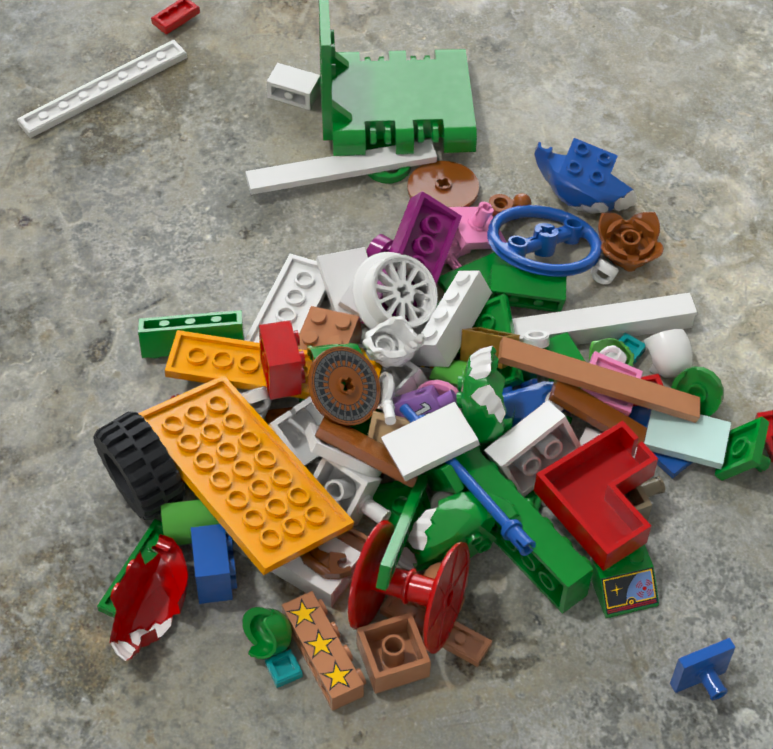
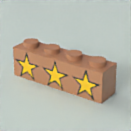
[282,591,366,711]

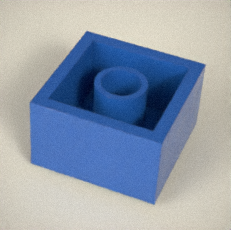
[191,524,237,604]

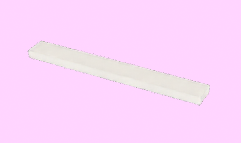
[17,40,187,138]
[246,139,437,195]

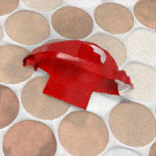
[109,534,188,661]

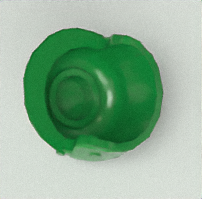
[242,607,293,659]

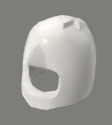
[643,329,693,378]

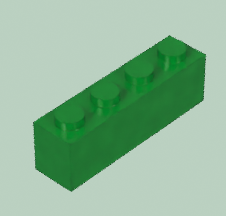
[138,310,245,359]

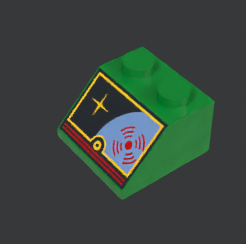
[590,544,659,619]

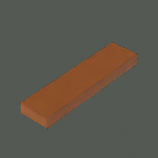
[548,380,647,446]

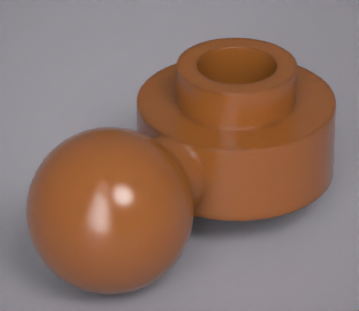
[489,193,532,217]

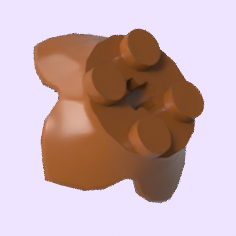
[598,212,664,272]

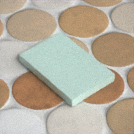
[644,410,731,469]

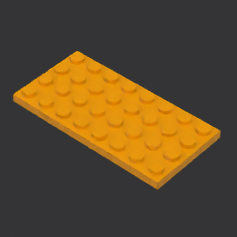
[139,375,354,575]

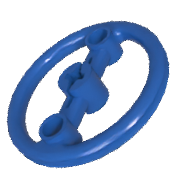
[487,205,602,277]

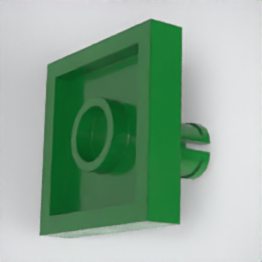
[714,416,771,481]

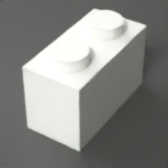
[267,63,320,110]

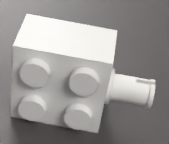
[313,457,391,526]

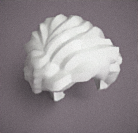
[363,316,425,368]

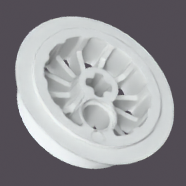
[353,252,438,335]

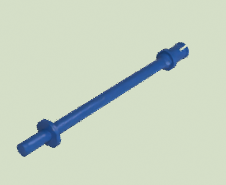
[399,404,536,556]

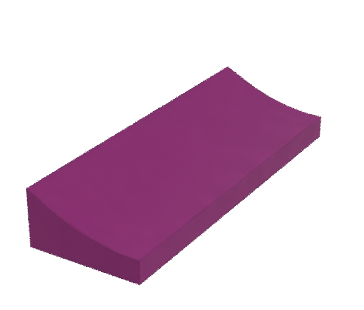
[361,191,462,324]

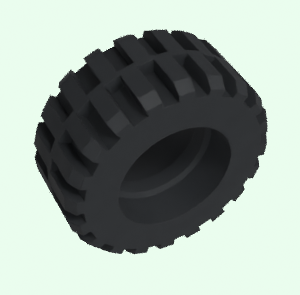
[93,412,186,520]

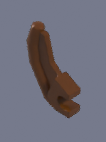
[300,547,352,580]

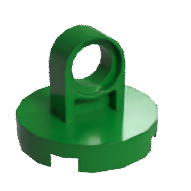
[671,366,724,417]

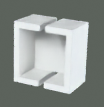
[269,397,324,466]

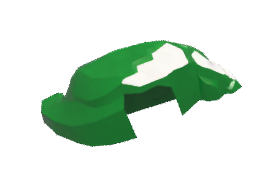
[456,346,515,453]
[398,492,520,571]

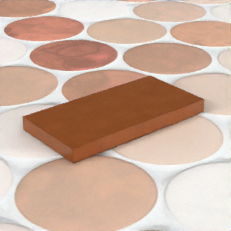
[314,417,418,487]

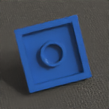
[670,638,736,701]

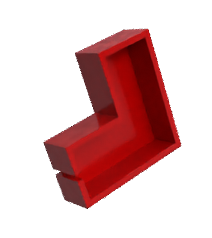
[534,421,658,571]

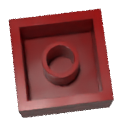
[259,320,306,400]

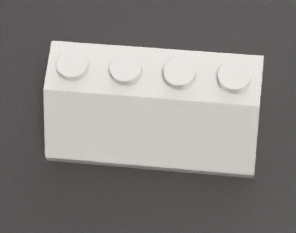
[410,271,492,367]

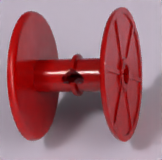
[348,520,470,654]

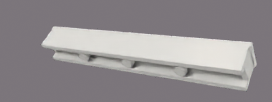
[512,293,697,345]

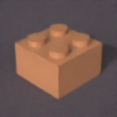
[298,306,363,350]
[356,612,431,694]

